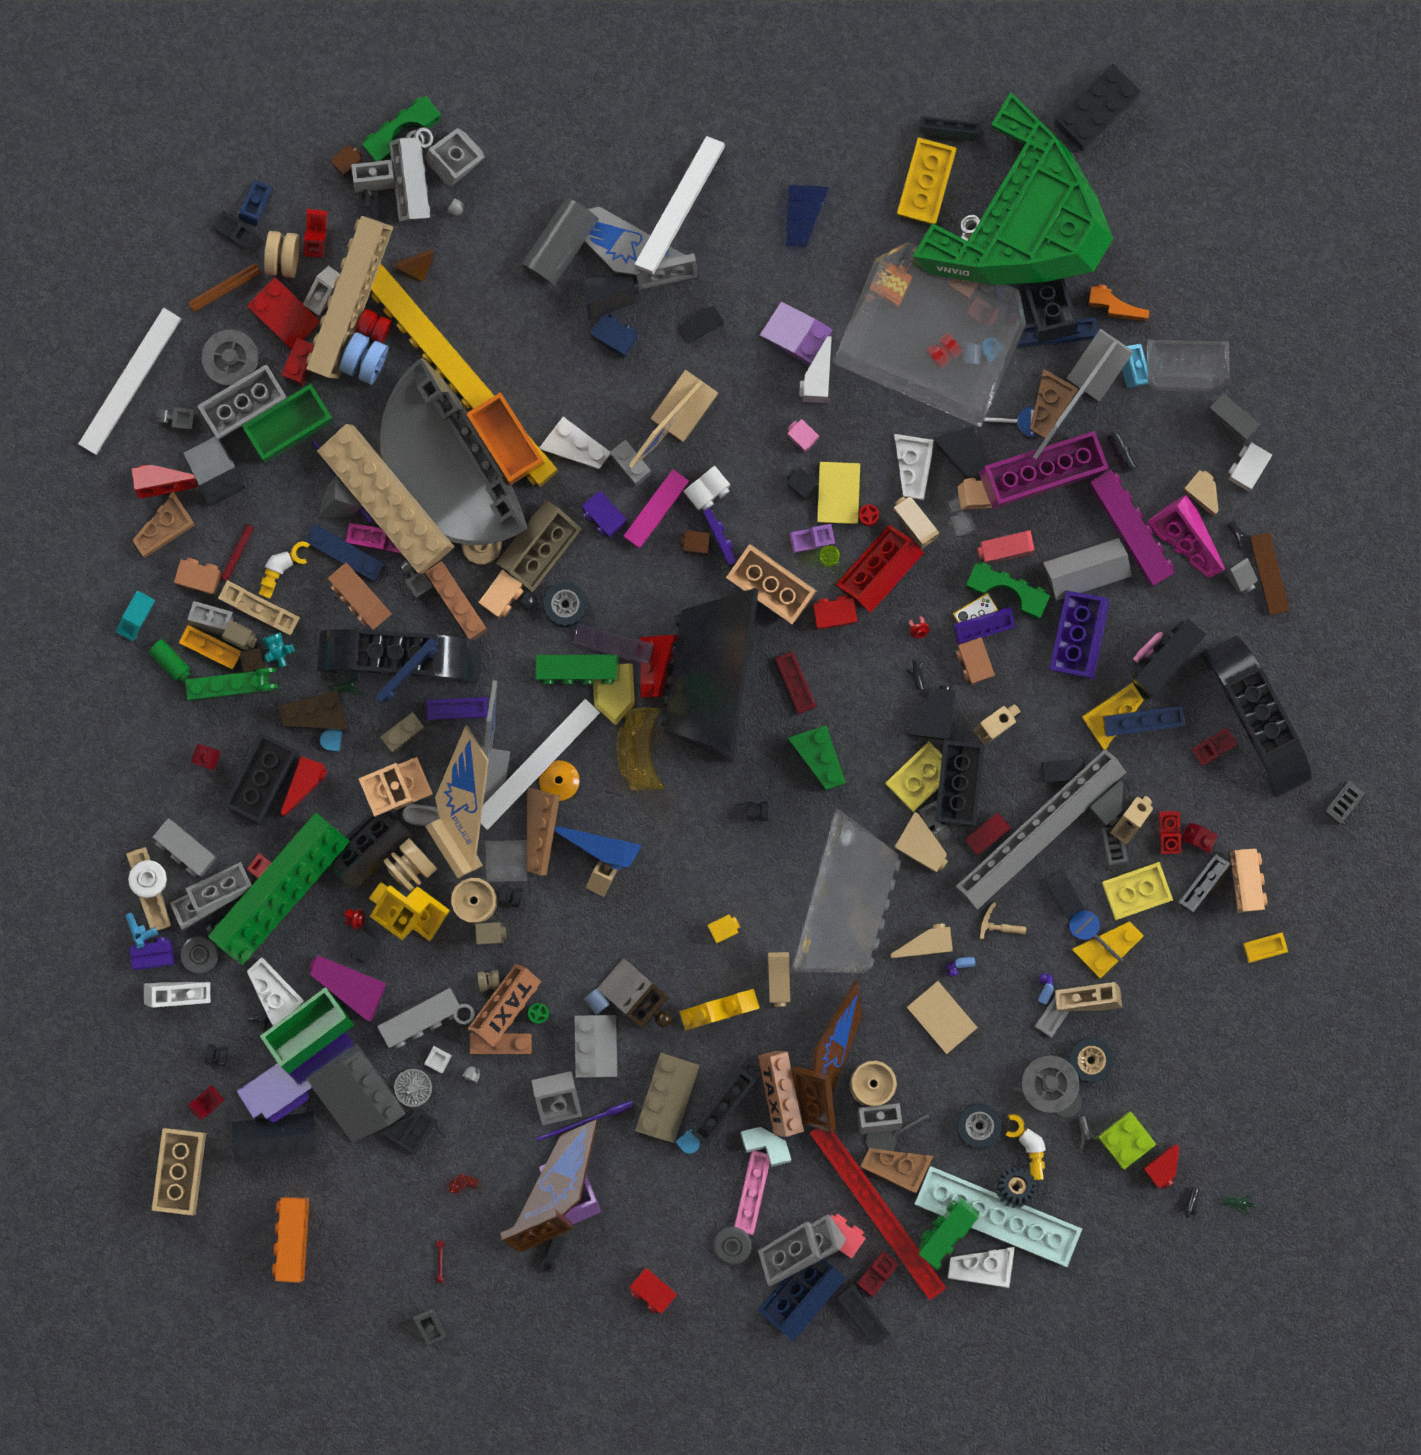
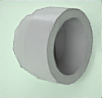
[447,198,464,216]
[462,1066,480,1084]

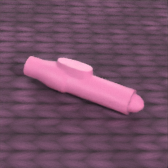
[1133,632,1163,663]

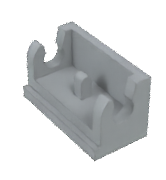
[187,601,233,636]

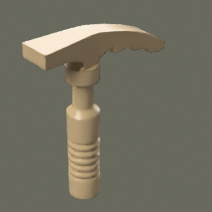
[980,902,1026,940]

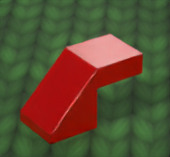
[303,209,327,258]

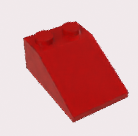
[247,277,320,350]

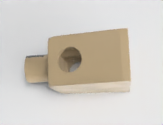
[973,704,1021,746]
[1110,796,1153,845]

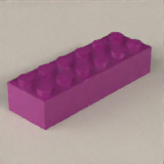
[979,431,1109,510]

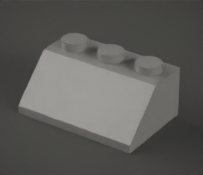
[575,1015,617,1078]

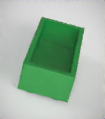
[242,384,334,463]
[260,987,354,1074]

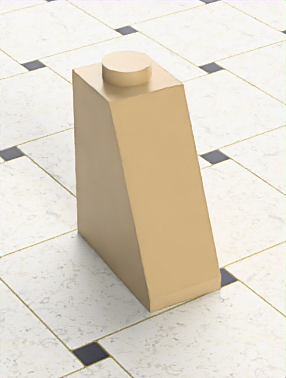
[893,496,939,549]
[894,812,948,873]
[768,952,790,1007]

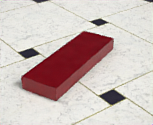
[774,651,817,715]

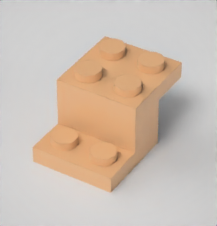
[359,757,433,817]

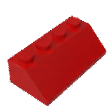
[836,525,924,613]

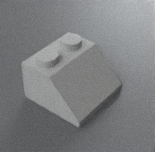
[532,1071,582,1126]

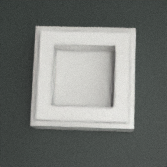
[424,1046,452,1074]

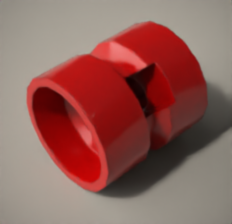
[355,309,392,343]

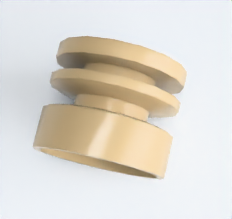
[383,838,437,892]

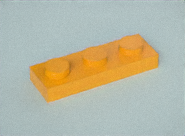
[179,625,242,670]

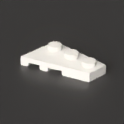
[539,417,610,470]
[247,957,304,1027]

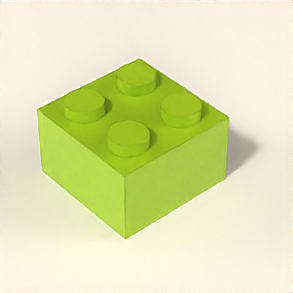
[1097,1112,1156,1169]

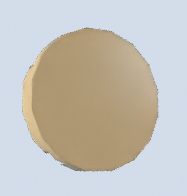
[462,541,502,565]

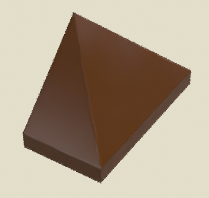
[395,249,435,282]

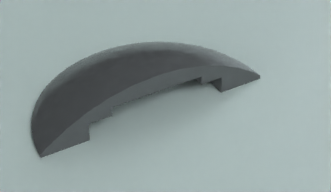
[380,358,527,545]

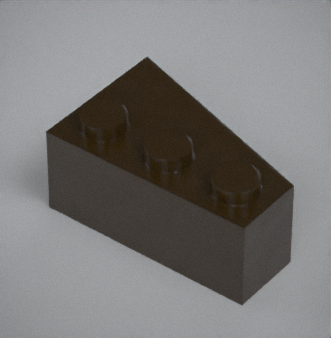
[278,691,350,732]

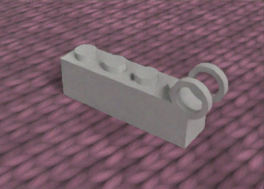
[389,128,433,222]
[378,988,475,1050]

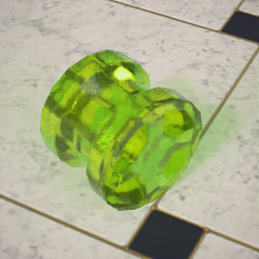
[819,545,840,567]

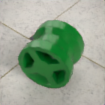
[528,1003,549,1024]

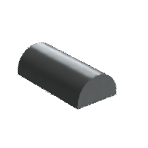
[521,197,599,286]

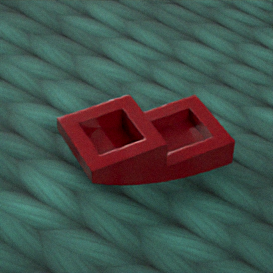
[1192,727,1238,766]
[965,812,1011,855]
[856,1251,899,1298]

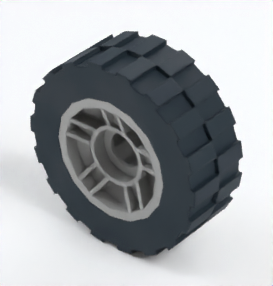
[543,581,588,627]
[956,1103,1002,1149]

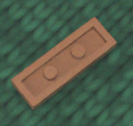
[470,1033,532,1054]

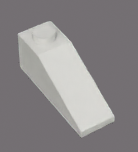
[144,982,210,1007]

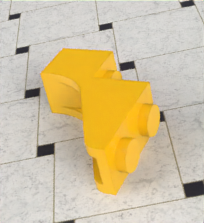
[679,989,759,1031]

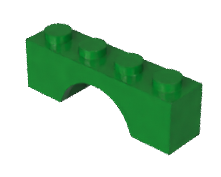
[362,96,442,162]
[965,562,1050,620]

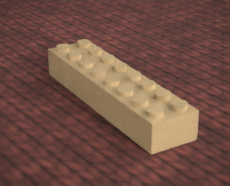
[306,216,393,379]
[317,424,455,573]

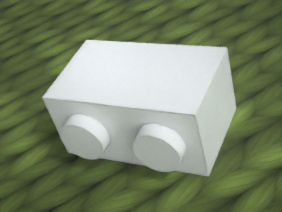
[1228,442,1272,492]

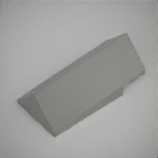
[1043,538,1132,601]
[170,862,252,931]
[758,1214,846,1286]

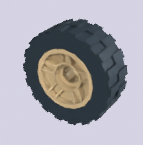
[1068,1037,1114,1083]

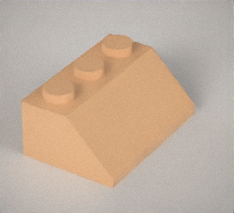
[1230,849,1267,913]

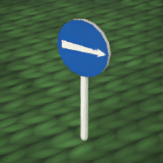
[979,407,1038,437]

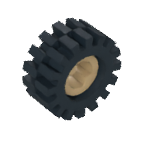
[996,1168,1036,1208]

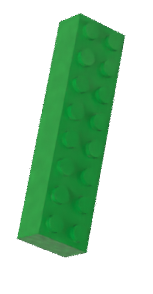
[208,813,350,965]

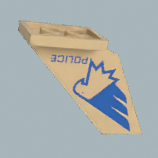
[629,370,718,468]
[426,726,489,878]

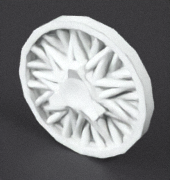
[128,860,167,898]

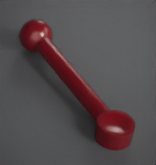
[436,1240,445,1283]

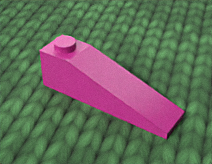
[1148,495,1225,578]

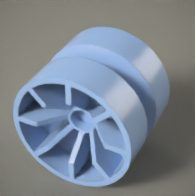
[339,332,389,385]

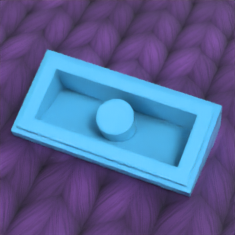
[1122,344,1151,388]

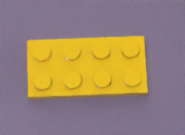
[897,137,957,225]

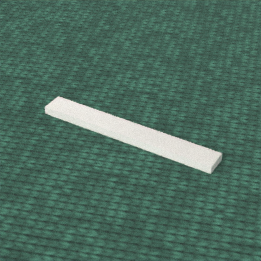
[635,136,725,275]
[78,308,181,455]
[481,699,600,830]

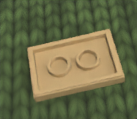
[907,981,978,1054]

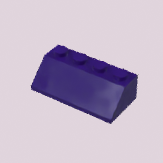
[1050,591,1110,680]

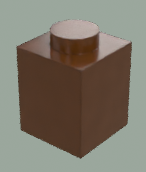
[330,144,363,179]
[680,530,710,556]

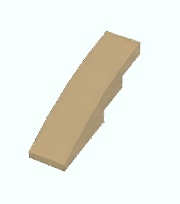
[126,847,171,930]

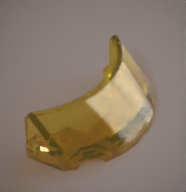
[616,707,664,791]

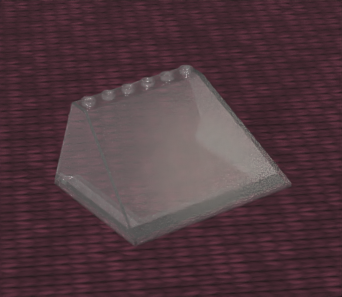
[833,242,1026,428]
[790,809,901,975]

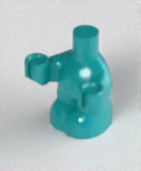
[262,632,295,668]

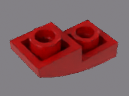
[1159,811,1181,854]

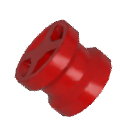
[859,504,879,526]

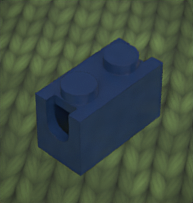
[591,314,638,358]

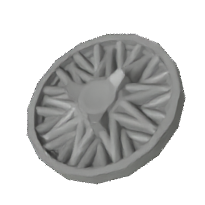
[394,1069,432,1107]

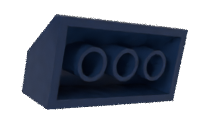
[758,1258,846,1341]

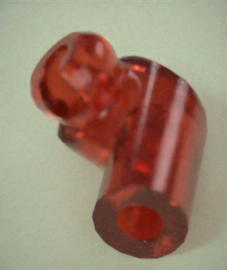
[449,1174,479,1194]

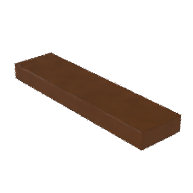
[1250,532,1290,616]

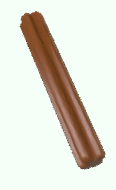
[189,263,261,312]

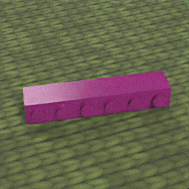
[1089,470,1175,588]

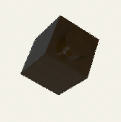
[240,648,266,673]

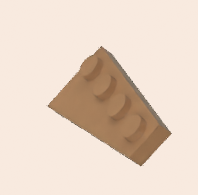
[527,787,560,875]

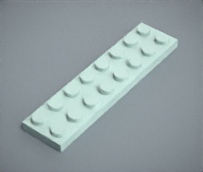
[915,1166,1082,1267]

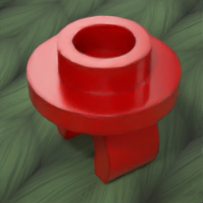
[909,617,930,639]
[344,909,365,930]

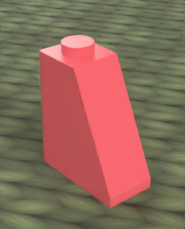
[977,530,1034,564]

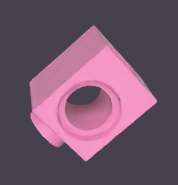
[787,419,819,453]

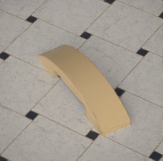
[218,580,300,636]

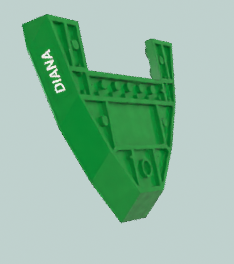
[913,92,1113,285]

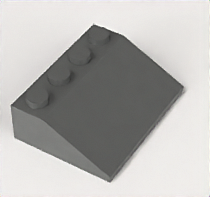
[306,1044,405,1143]

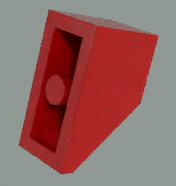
[1142,1144,1179,1189]

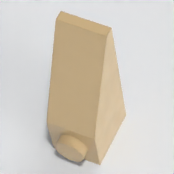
[890,923,953,958]
[1055,982,1122,1011]

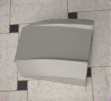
[425,128,485,186]

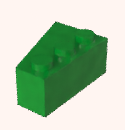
[787,725,845,791]
[919,1197,979,1270]

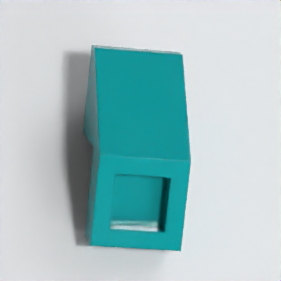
[116,591,155,642]

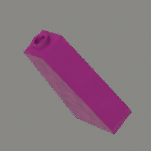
[309,956,387,1021]

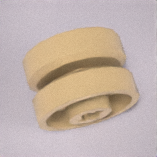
[264,231,299,278]
[451,878,497,923]
[849,1061,897,1107]

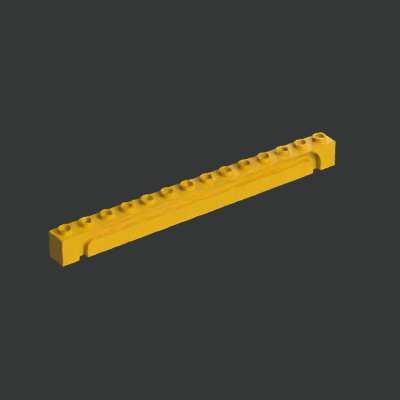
[370,263,558,487]

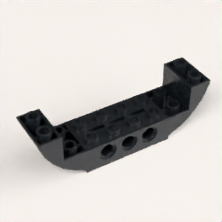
[317,629,481,683]
[1201,635,1312,797]

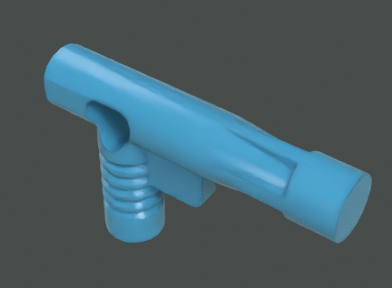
[125,913,158,949]

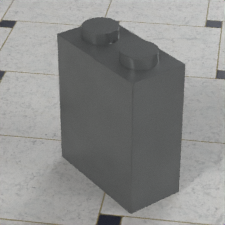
[1205,393,1260,446]

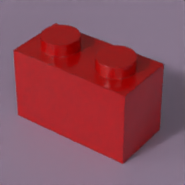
[281,338,315,387]
[813,595,857,630]
[630,1268,677,1314]

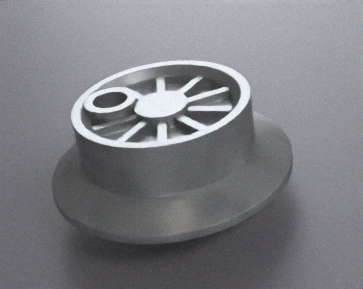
[202,329,258,386]
[1022,1056,1079,1113]

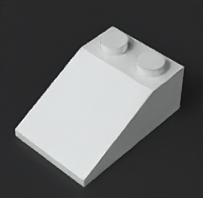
[799,336,831,403]

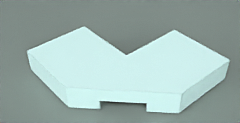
[740,1127,791,1167]

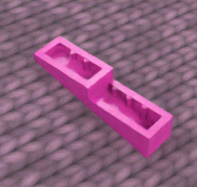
[623,470,689,549]
[346,523,402,554]

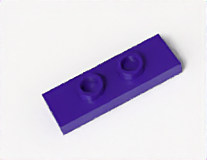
[703,508,737,567]
[953,607,1015,645]
[426,697,488,721]

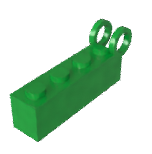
[185,668,278,702]

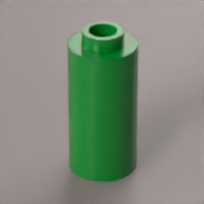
[148,639,191,682]

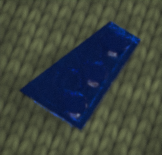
[786,185,829,247]

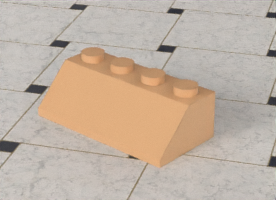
[726,544,817,624]

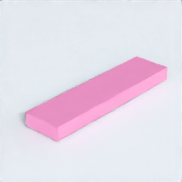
[734,1151,770,1235]

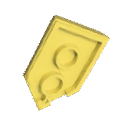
[593,664,635,725]

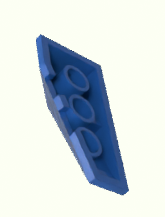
[554,826,641,870]

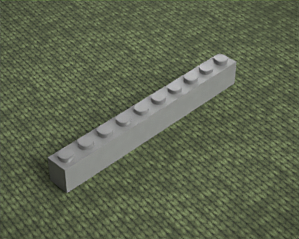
[956,749,1126,910]

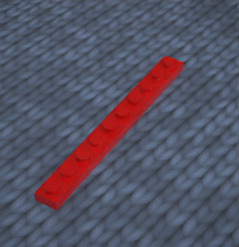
[810,1128,946,1300]

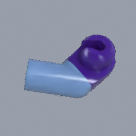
[946,957,975,977]
[1038,973,1054,1004]

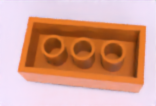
[272,1197,309,1282]

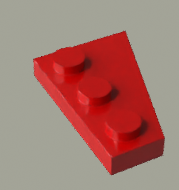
[640,635,678,698]

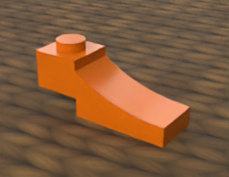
[1088,285,1149,322]

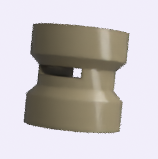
[478,970,500,992]

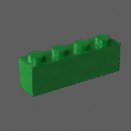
[536,655,620,685]

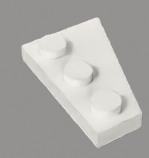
[894,434,934,500]
[947,1247,1015,1288]

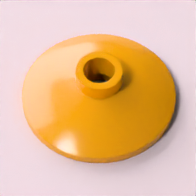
[539,760,580,801]

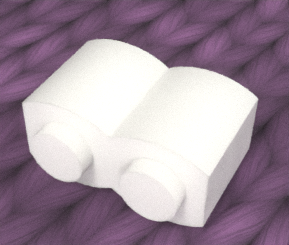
[684,466,730,511]

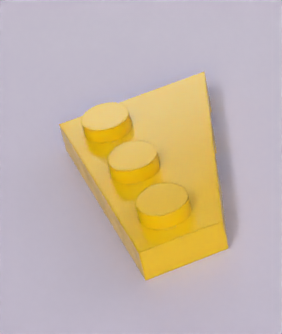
[1082,683,1144,750]
[1071,922,1144,979]

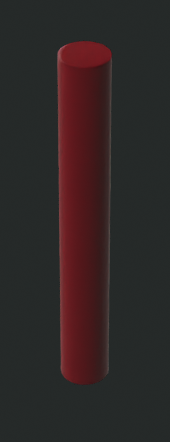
[221,524,254,581]

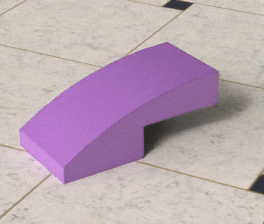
[789,524,835,553]

